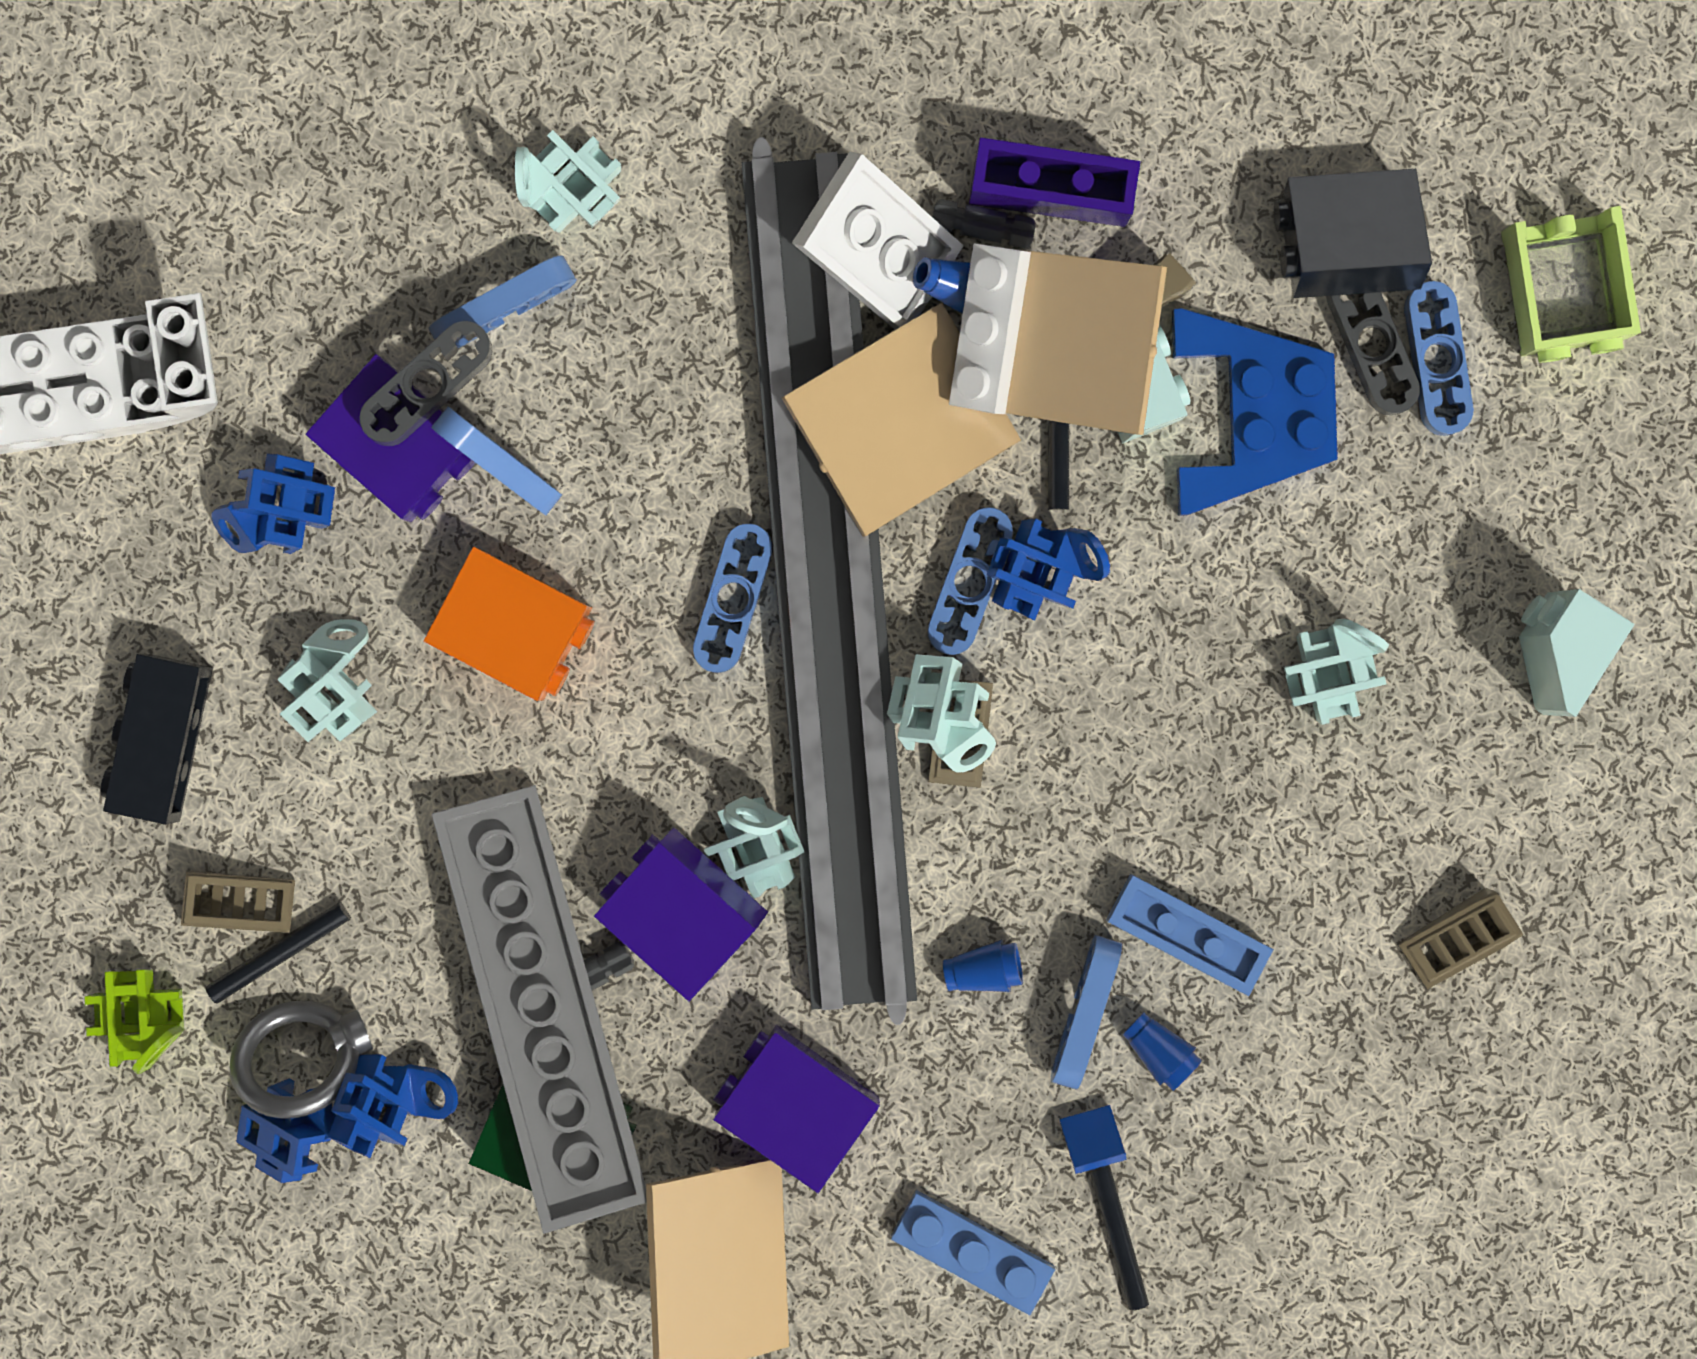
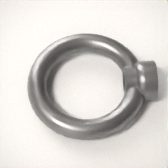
[229,1001,373,1118]

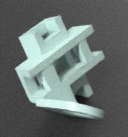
[515,130,621,233]
[1283,618,1389,725]
[277,619,378,742]
[887,654,996,772]
[704,796,804,898]

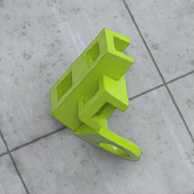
[84,970,185,1074]

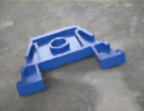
[1172,308,1338,516]

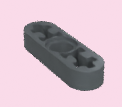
[1326,292,1420,416]
[360,321,493,446]

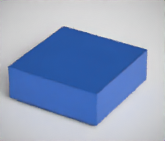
[1059,1105,1127,1174]

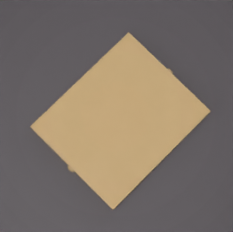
[1005,249,1167,435]
[782,303,1021,537]
[646,1158,789,1359]

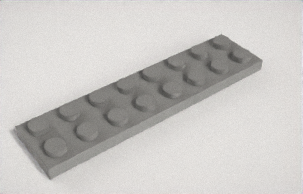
[432,785,647,1234]

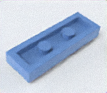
[1106,874,1274,996]
[891,1190,1056,1315]

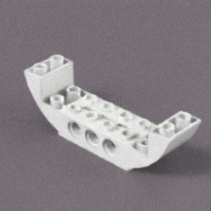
[0,293,218,454]

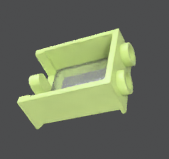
[1501,206,1641,363]

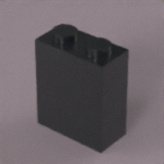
[1274,168,1432,298]

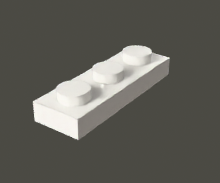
[949,243,1031,414]

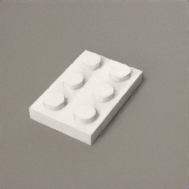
[792,151,964,330]

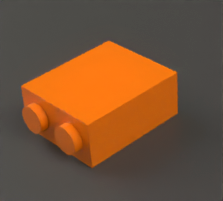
[424,546,595,701]

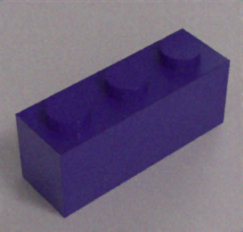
[969,137,1141,227]

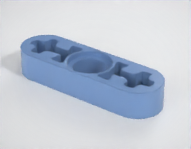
[429,255,577,353]
[1404,281,1474,436]
[431,406,562,516]
[928,508,1013,655]
[693,524,773,673]
[1050,935,1122,1090]

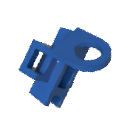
[211,454,335,554]
[986,519,1110,621]
[328,1054,458,1158]
[236,1078,336,1183]

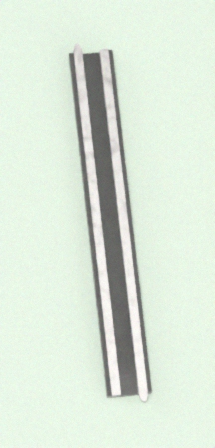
[742,137,917,1025]

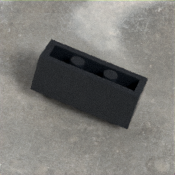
[100,654,213,825]

